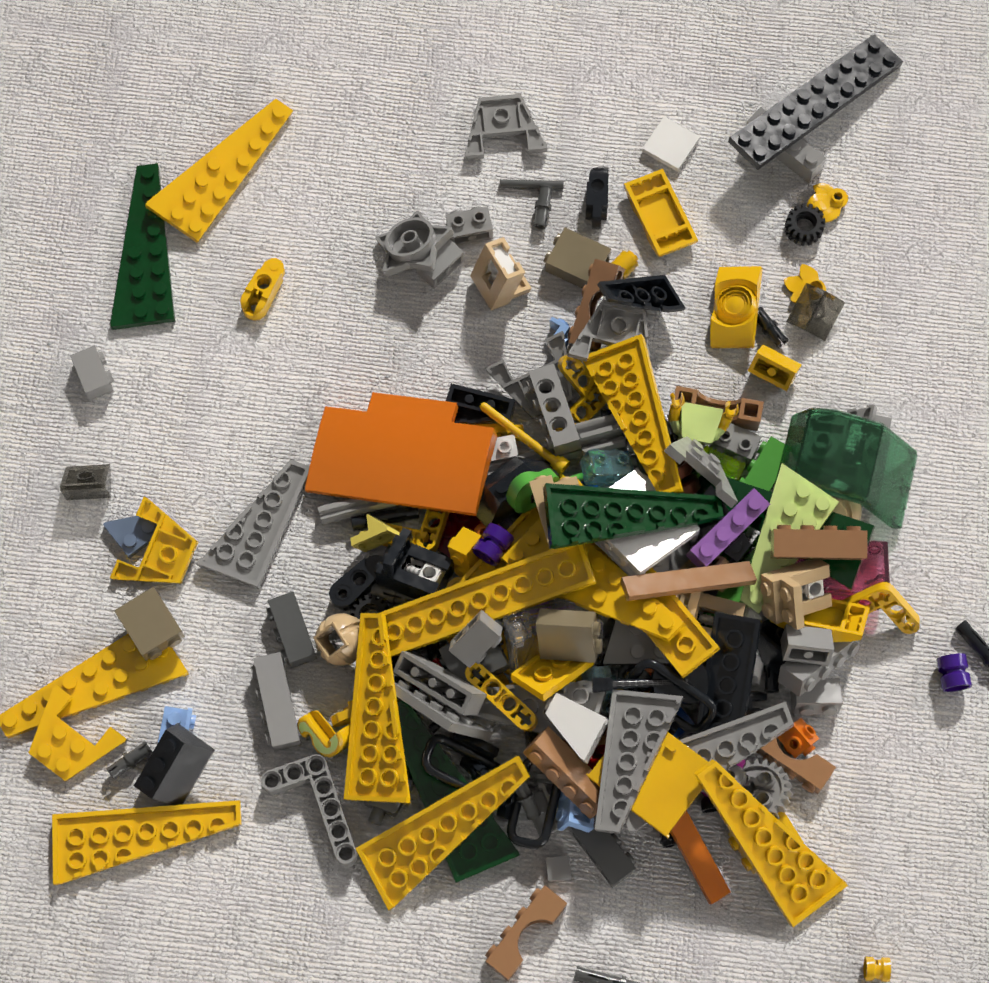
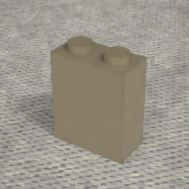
[543,227,611,289]
[114,586,185,661]
[536,608,602,663]

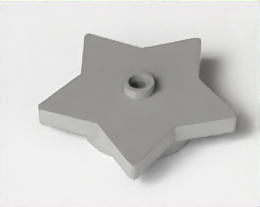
[375,211,454,277]

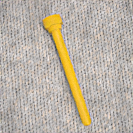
[480,402,570,474]

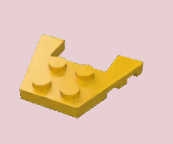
[110,497,199,584]
[28,684,127,781]

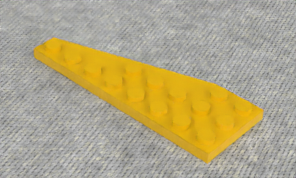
[501,518,685,642]

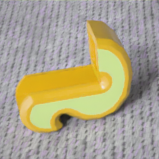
[297,710,350,758]

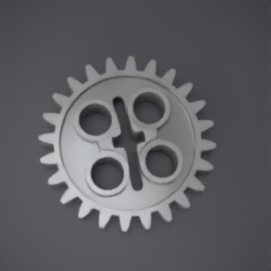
[743,759,793,819]

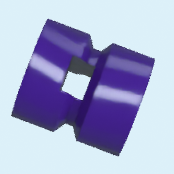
[472,523,514,566]
[936,653,972,692]

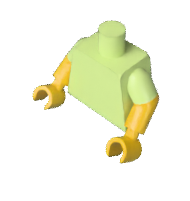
[668,393,739,445]

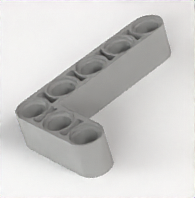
[261,754,358,867]

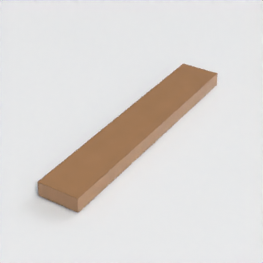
[620,561,757,601]

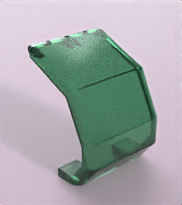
[775,407,918,529]

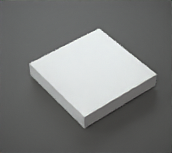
[642,117,700,172]

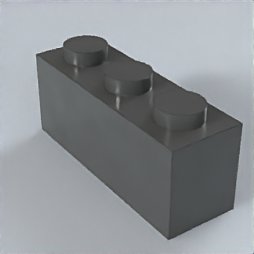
[266,591,317,668]
[570,815,636,888]

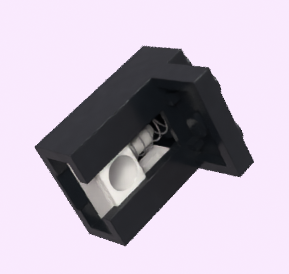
[374,528,454,599]

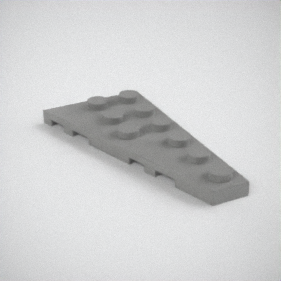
[196,459,309,589]
[355,666,493,741]
[595,689,684,834]

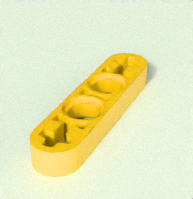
[465,663,538,732]

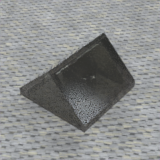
[786,283,845,341]
[60,464,111,500]

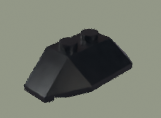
[476,457,561,527]

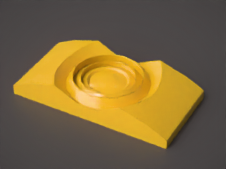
[624,169,698,258]
[710,266,763,348]
[770,599,870,642]

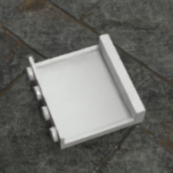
[595,469,700,576]

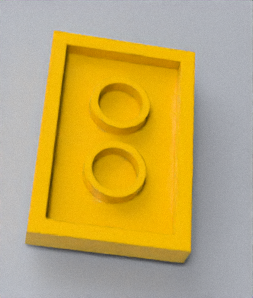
[511,654,594,701]

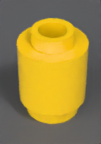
[612,251,638,279]

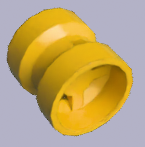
[863,956,891,982]

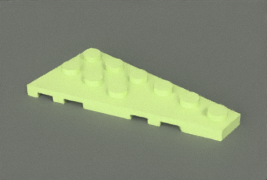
[740,463,839,614]

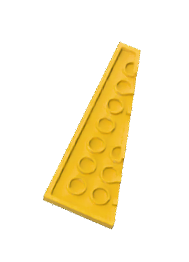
[145,99,293,243]
[583,334,683,493]
[344,613,410,803]
[0,634,189,739]
[355,756,530,910]
[694,759,848,927]
[52,800,242,885]

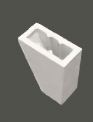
[545,693,608,764]

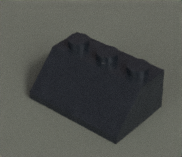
[134,723,215,805]

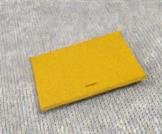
[586,732,708,838]

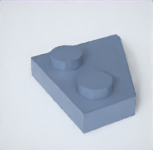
[103,516,157,559]

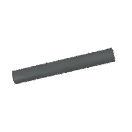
[500,179,564,189]

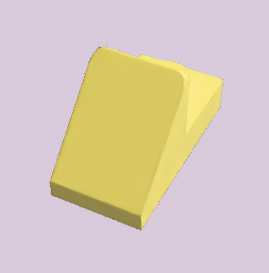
[350,514,400,552]

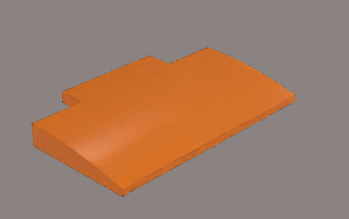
[305,392,497,516]

